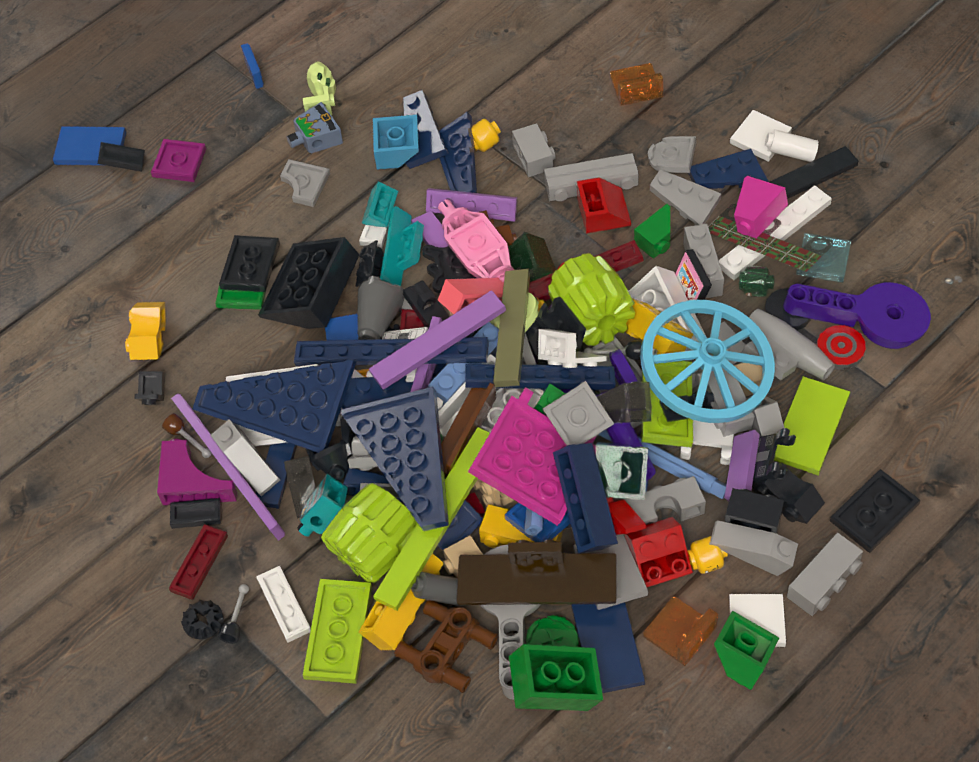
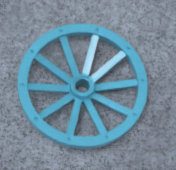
[640,300,775,423]

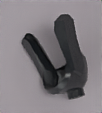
[305,416,355,480]

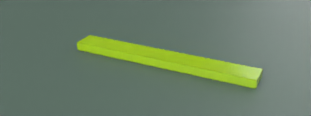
[373,427,490,611]

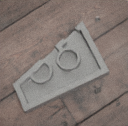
[650,170,721,225]

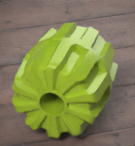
[548,253,635,346]
[321,483,418,583]

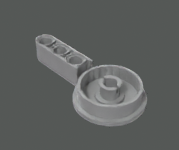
[480,545,541,700]

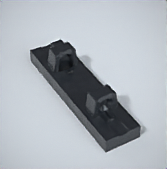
[403,280,449,330]

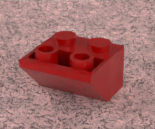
[577,177,631,234]
[624,517,693,587]

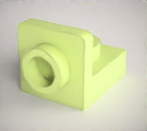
[303,86,335,115]

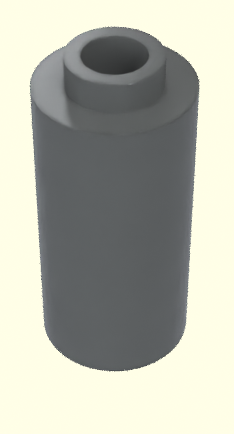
[411,572,465,606]

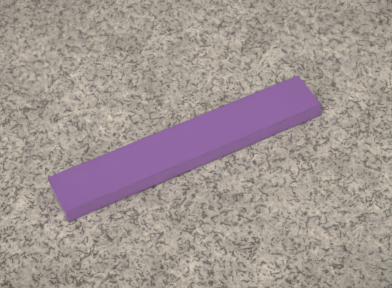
[369,290,506,390]

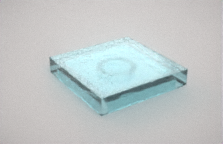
[796,233,851,282]

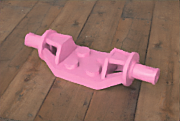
[438,199,514,282]

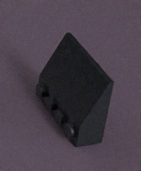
[258,237,359,329]

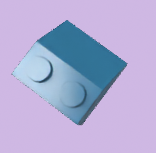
[373,115,419,169]

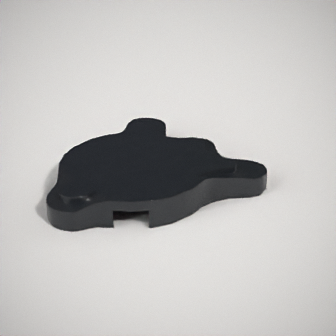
[422,245,476,293]

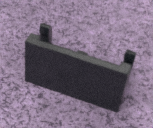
[535,297,586,349]

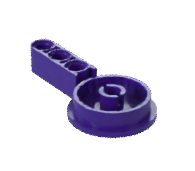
[783,282,931,349]

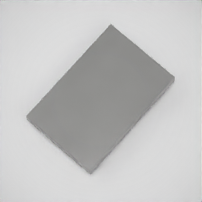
[573,534,648,610]

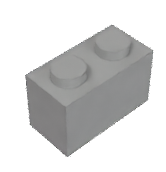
[512,123,556,177]

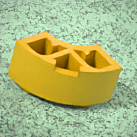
[125,302,166,360]

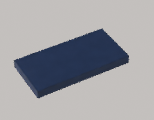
[571,602,645,693]

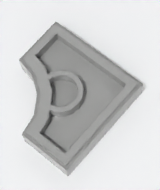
[280,159,330,207]

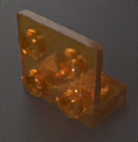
[610,63,663,106]
[643,596,718,666]

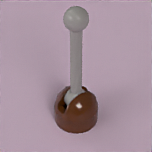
[162,413,212,458]

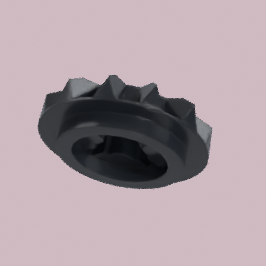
[181,599,224,639]

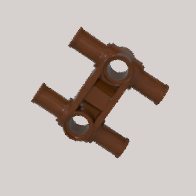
[394,600,499,693]

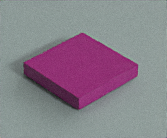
[151,139,206,182]

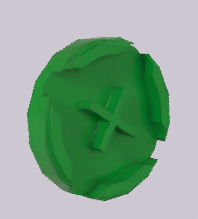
[526,615,579,647]

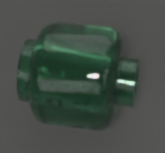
[739,266,775,297]

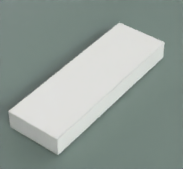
[256,566,311,643]

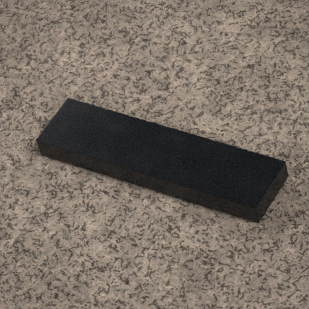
[769,146,859,199]

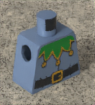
[286,102,343,153]

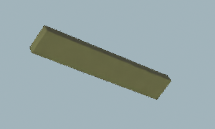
[493,269,530,387]

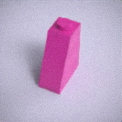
[734,176,788,239]

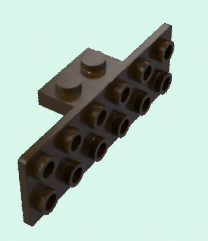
[457,540,617,605]

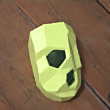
[307,62,336,96]

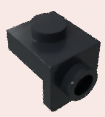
[134,371,165,405]

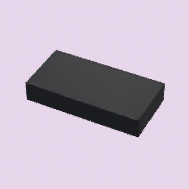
[97,142,145,172]
[170,498,222,529]

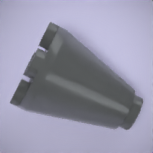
[357,276,404,340]

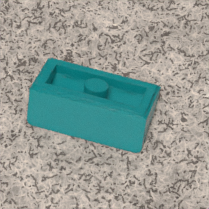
[362,181,398,228]

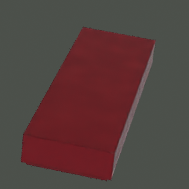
[169,524,228,600]

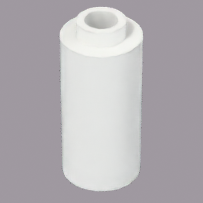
[765,129,818,162]

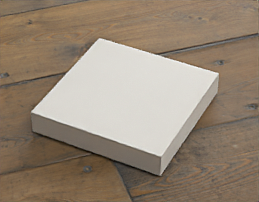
[730,110,792,162]
[729,594,786,647]

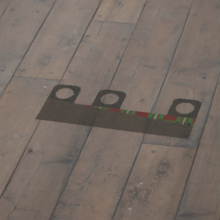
[708,204,834,272]

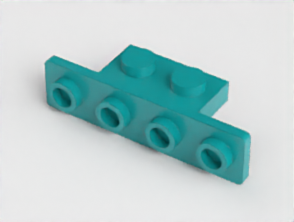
[380,206,424,286]

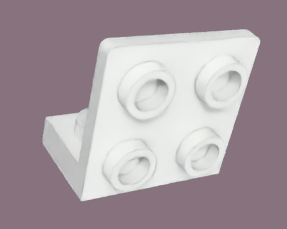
[538,329,607,368]

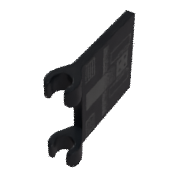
[726,428,796,484]

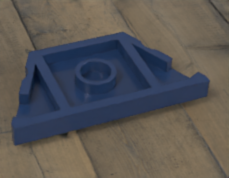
[342,376,413,409]

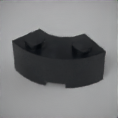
[752,462,825,524]

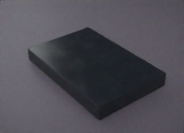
[219,235,280,292]
[830,469,921,553]

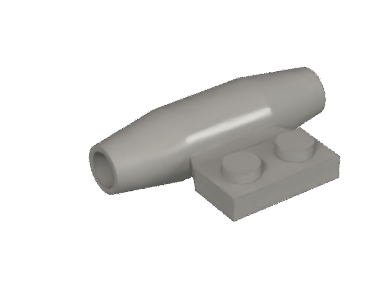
[743,309,835,380]

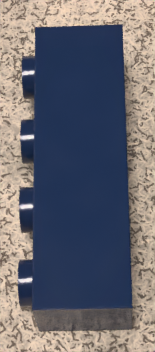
[553,443,618,553]

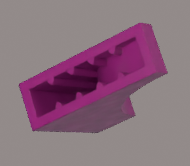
[157,439,237,505]

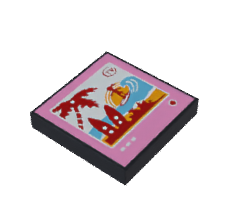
[675,249,712,316]

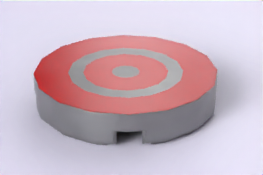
[817,325,866,370]

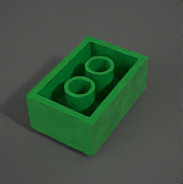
[509,644,603,711]

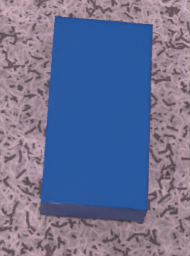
[241,43,264,89]

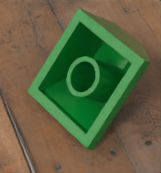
[714,611,779,690]

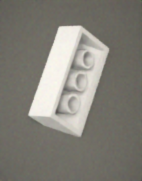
[628,266,706,361]

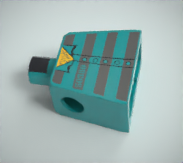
[297,474,348,537]

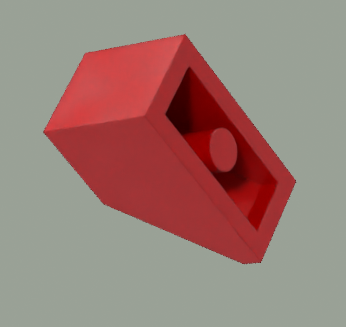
[606,496,646,535]

